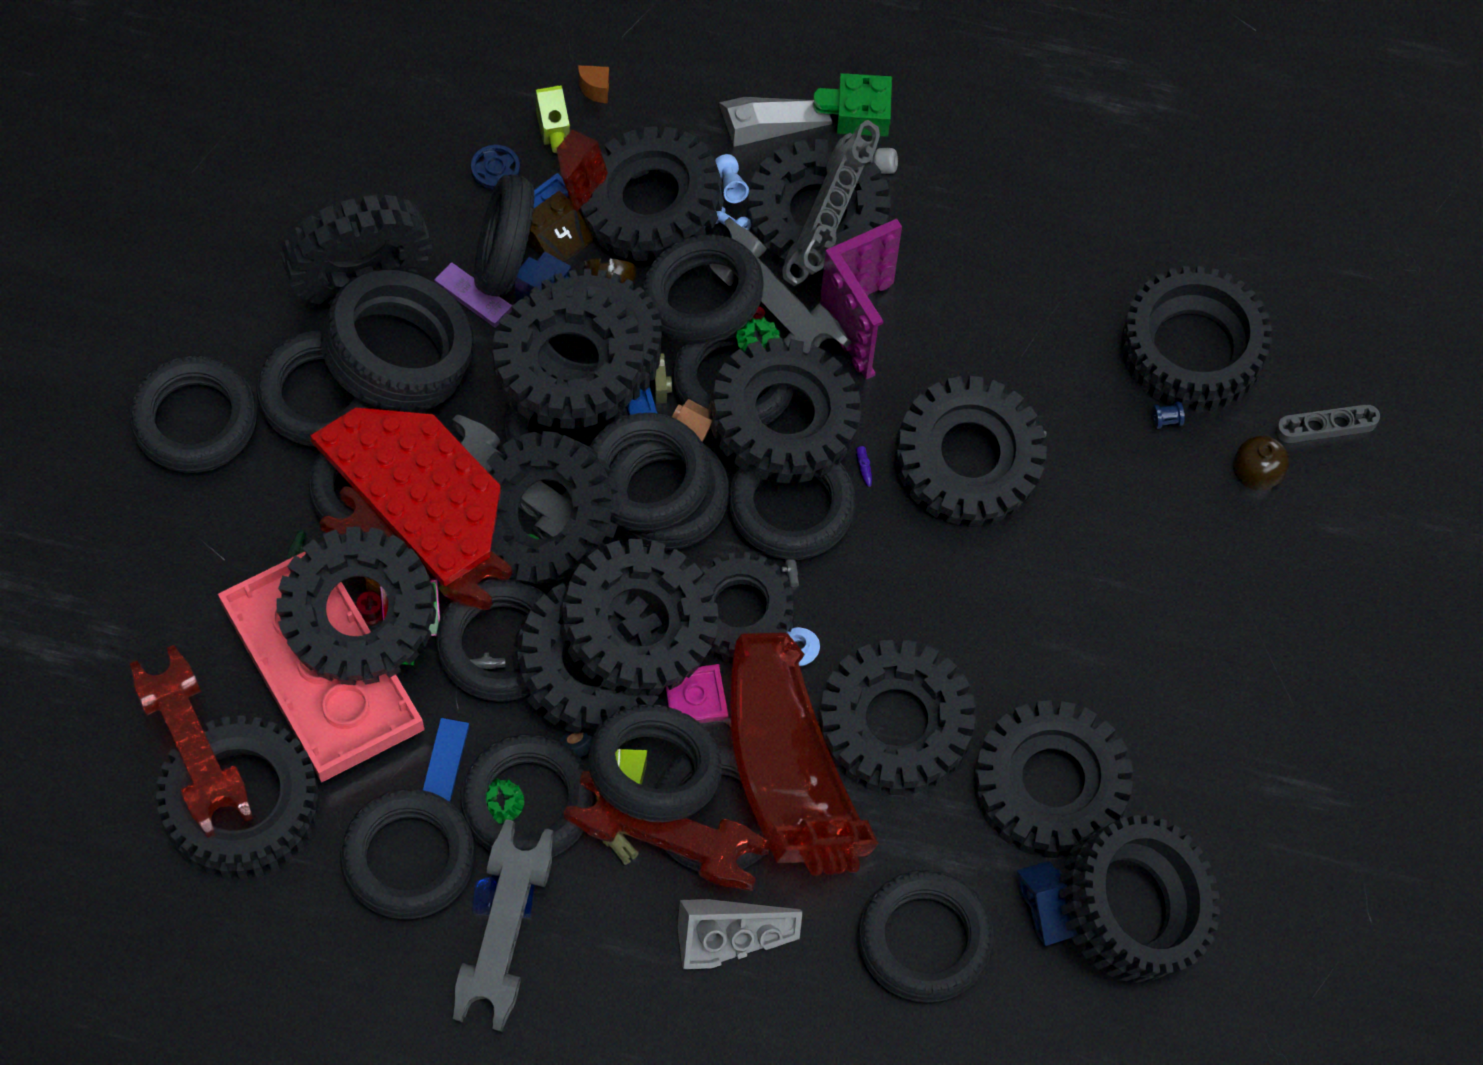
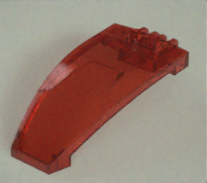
[731,633,879,876]

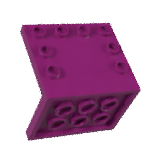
[820,219,902,380]

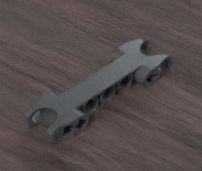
[782,120,880,286]
[709,217,852,353]
[452,414,572,539]
[453,819,554,1032]

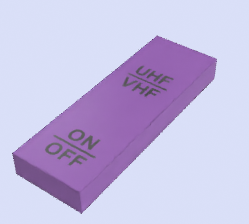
[434,262,512,328]

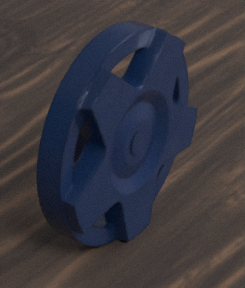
[471,145,520,190]

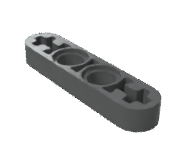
[1276,405,1380,443]

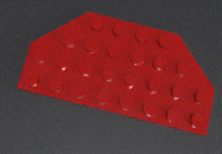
[310,408,501,587]

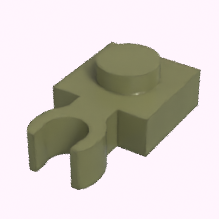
[654,353,672,404]

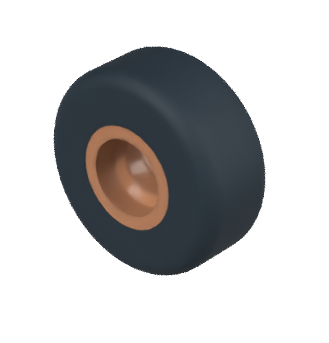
[560,728,593,758]

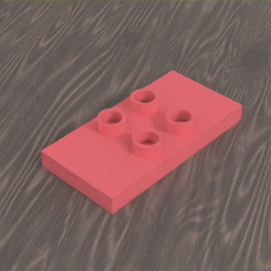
[218,552,424,783]

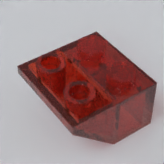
[557,130,608,211]

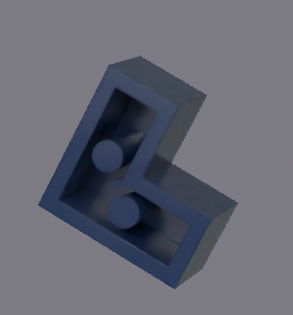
[515,252,572,302]
[1017,861,1078,946]

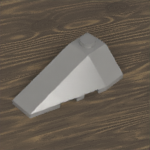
[719,97,832,147]
[678,899,802,969]

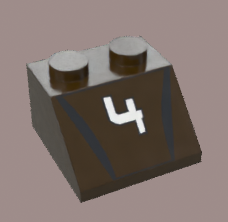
[527,190,594,262]

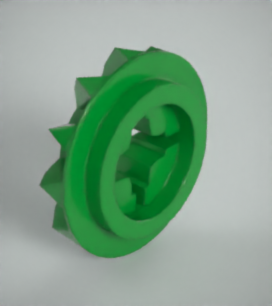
[736,317,780,353]
[486,778,524,823]

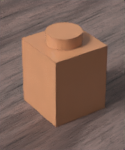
[672,399,713,442]

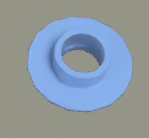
[775,627,820,667]

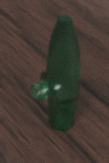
[286,531,306,560]

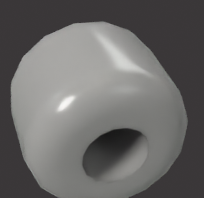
[871,148,898,174]

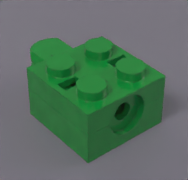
[813,73,892,137]

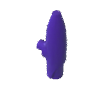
[856,446,872,487]

